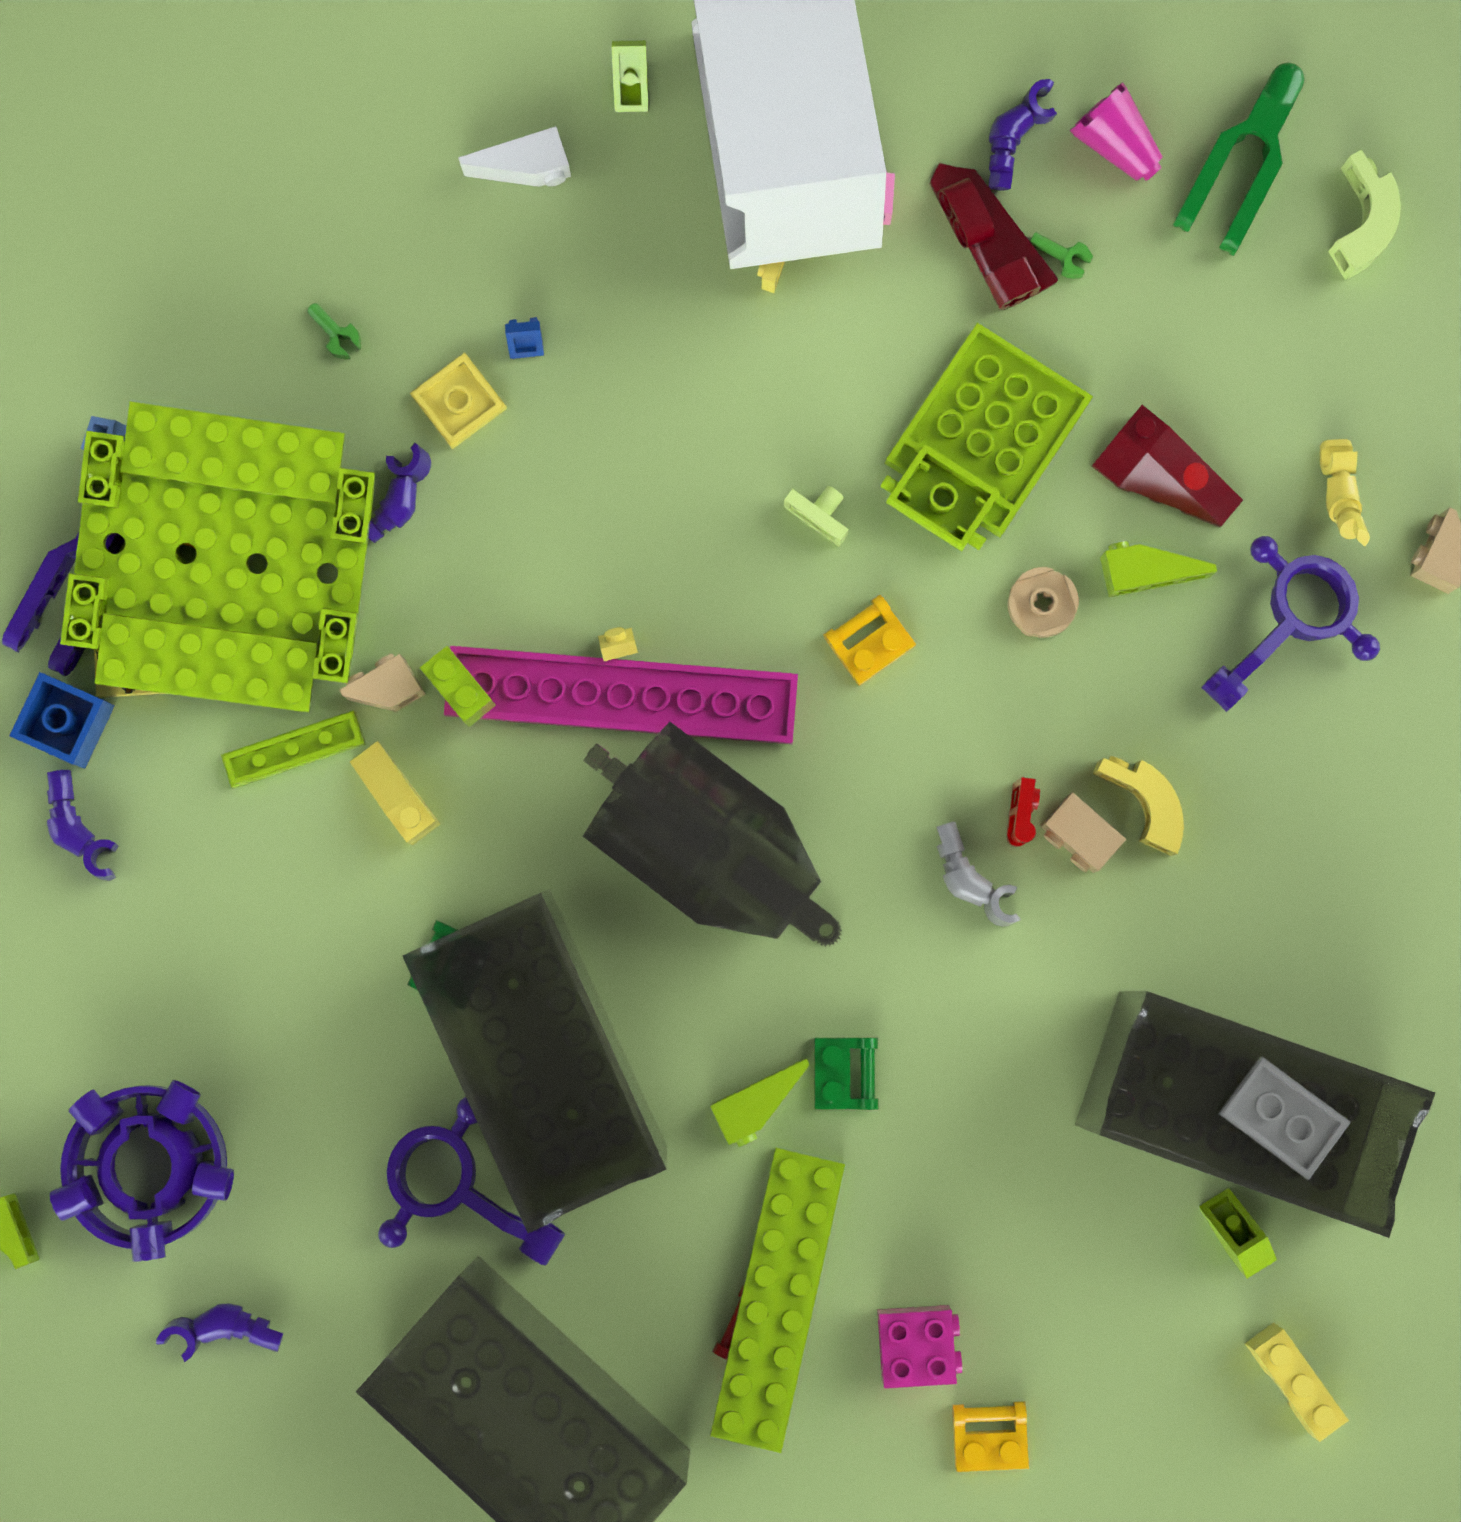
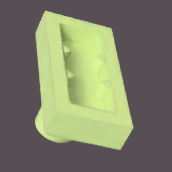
[784,486,849,547]

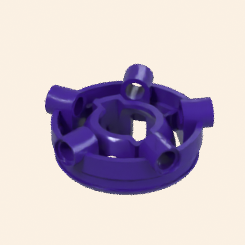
[50,1080,234,1262]

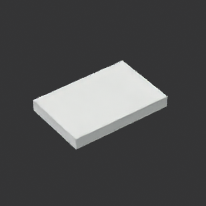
[1218,1056,1351,1180]

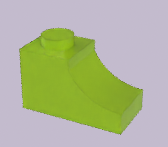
[0,1193,40,1270]

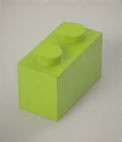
[420,646,496,727]

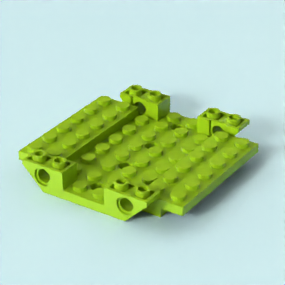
[60,401,375,712]

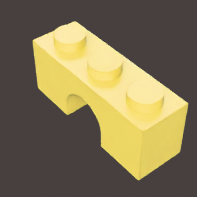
[1245,1323,1349,1442]

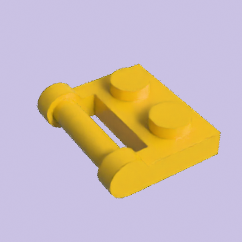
[823,595,916,686]
[952,1401,1029,1472]

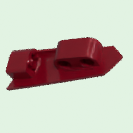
[929,163,1058,310]

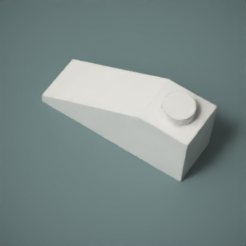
[458,126,571,187]

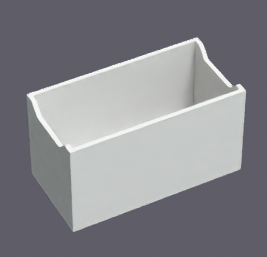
[692,0,886,269]

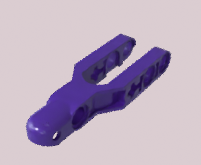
[2,532,125,676]

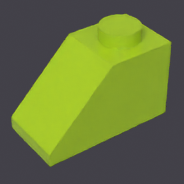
[1199,1188,1277,1279]

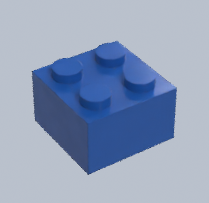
[9,672,115,769]

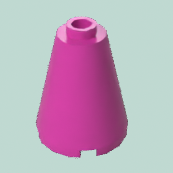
[1069,82,1163,181]

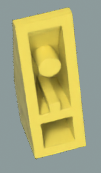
[350,741,440,845]

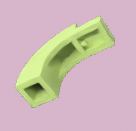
[1328,150,1401,280]

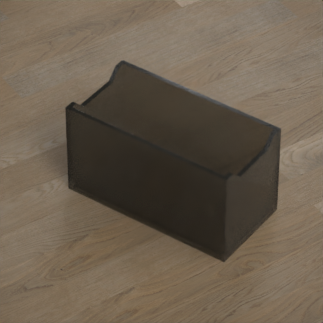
[403,889,667,1233]
[1075,991,1435,1238]
[356,1256,690,1522]

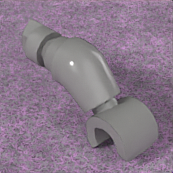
[937,822,1021,927]

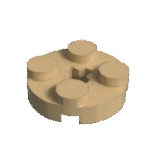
[1008,567,1079,638]

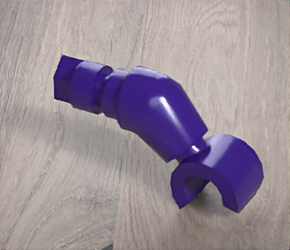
[988,79,1057,191]
[368,442,431,543]
[47,770,119,881]
[156,1303,284,1362]

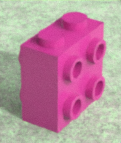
[877,1305,962,1389]

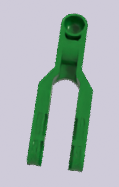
[1172,62,1305,256]

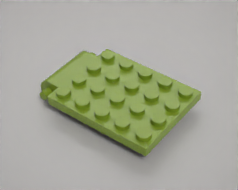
[880,322,1093,552]

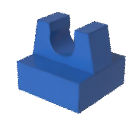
[505,317,544,359]

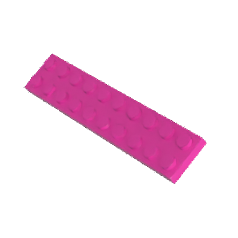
[444,646,798,745]

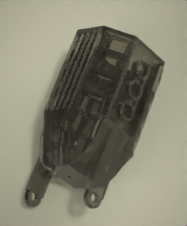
[583,722,842,947]

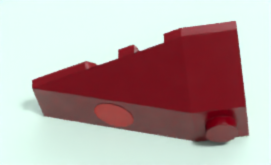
[1092,405,1243,527]

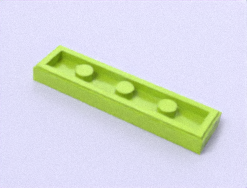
[221,710,366,789]

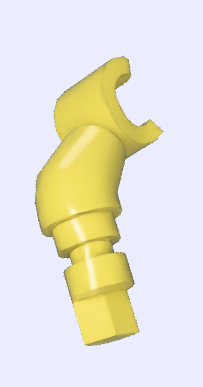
[1320,439,1370,546]

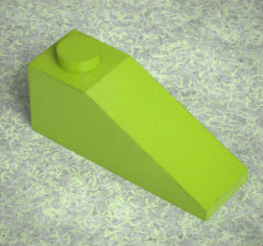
[1100,541,1217,597]
[710,1058,810,1148]

